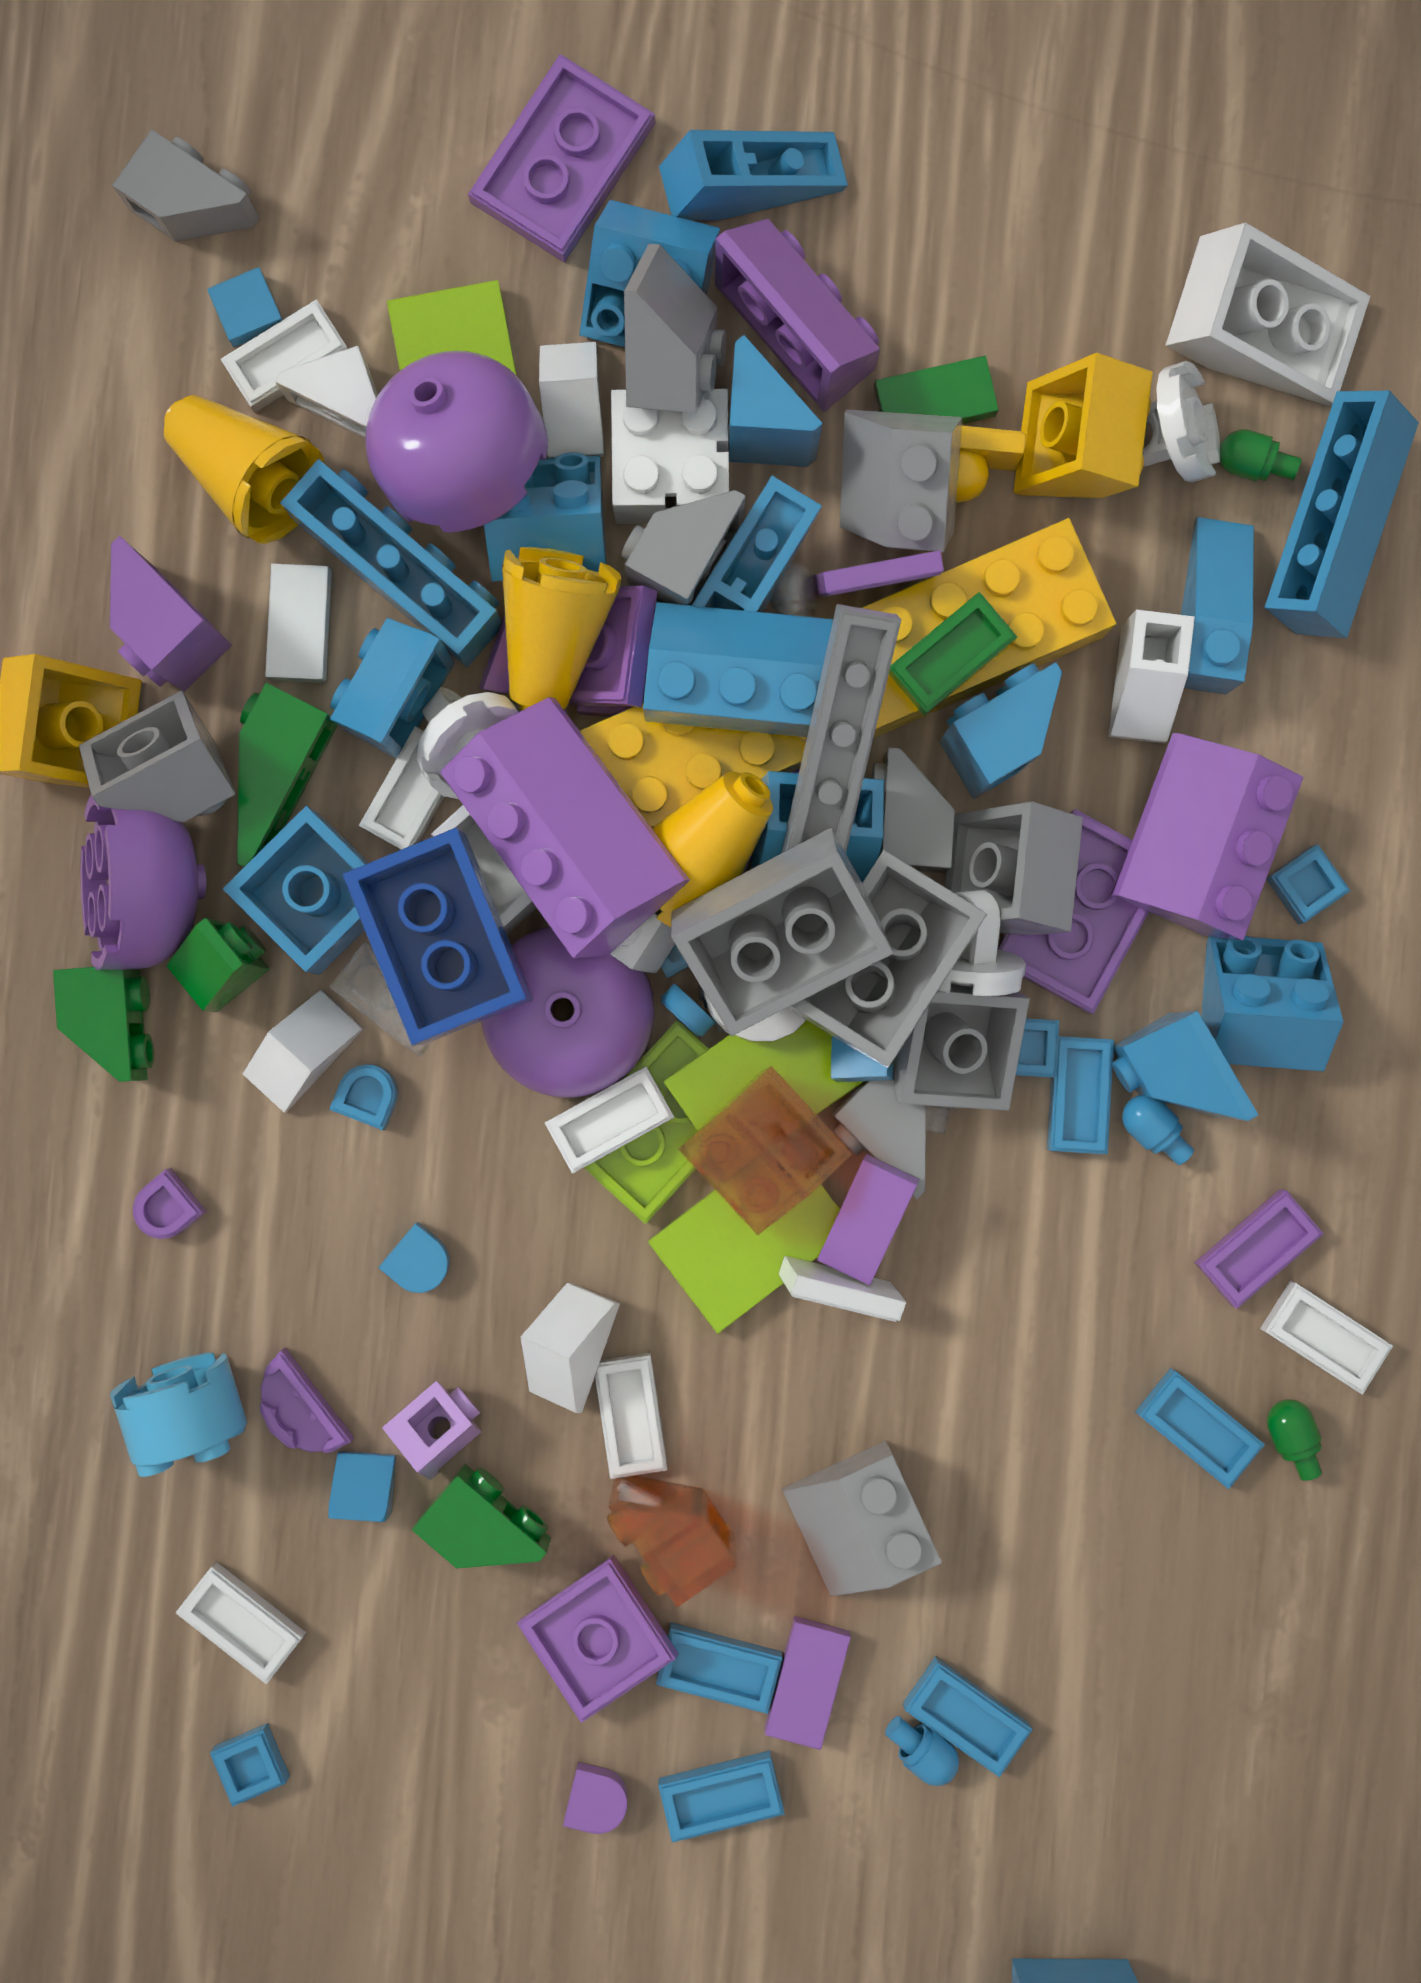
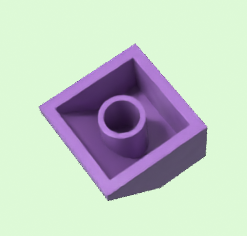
[110,536,232,692]

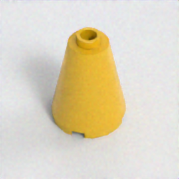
[164,395,324,544]
[502,547,621,711]
[652,772,773,927]

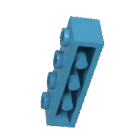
[1264,390,1419,638]
[280,459,502,668]

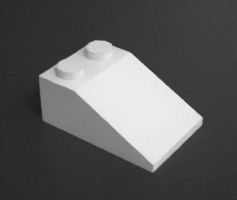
[1166,222,1370,406]

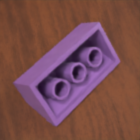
[440,697,690,958]

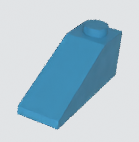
[659,130,848,221]
[692,475,822,613]
[1181,517,1254,695]

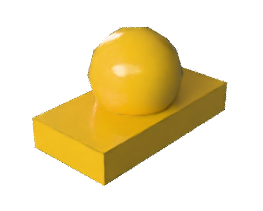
[956,426,1026,503]

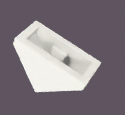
[539,342,605,459]
[275,346,378,439]
[243,990,364,1113]
[521,1283,620,1413]

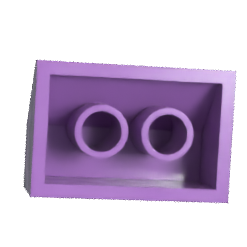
[715,219,880,412]
[1113,733,1304,941]

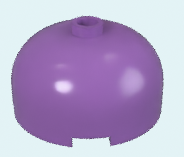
[365,351,548,532]
[80,795,206,970]
[481,926,655,1098]

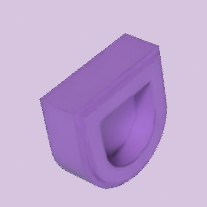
[133,1168,207,1239]
[563,1762,628,1834]

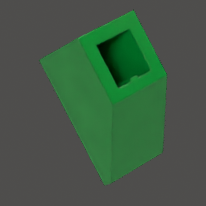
[166,917,270,1012]
[53,967,154,1082]
[412,1464,552,1569]

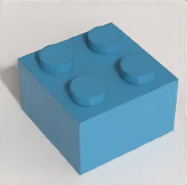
[223,806,369,975]

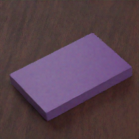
[468,54,655,263]
[997,809,1149,1014]

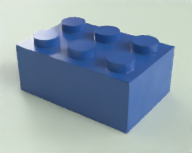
[342,827,533,1045]

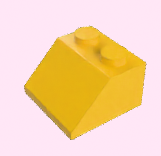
[1013,352,1153,498]
[0,654,142,788]

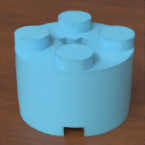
[110,1353,247,1477]

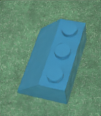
[643,602,833,737]

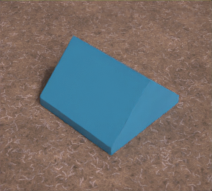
[729,335,823,467]

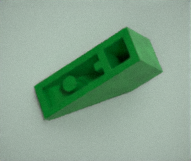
[237,683,337,867]

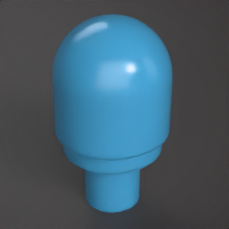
[1122,1094,1194,1165]
[885,1716,959,1786]

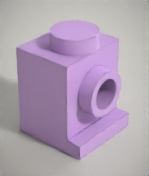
[382,1381,481,1480]

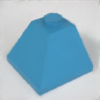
[1111,1011,1258,1121]

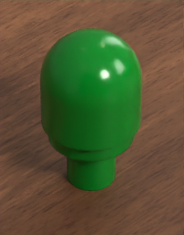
[1220,429,1302,482]
[1267,1399,1323,1481]

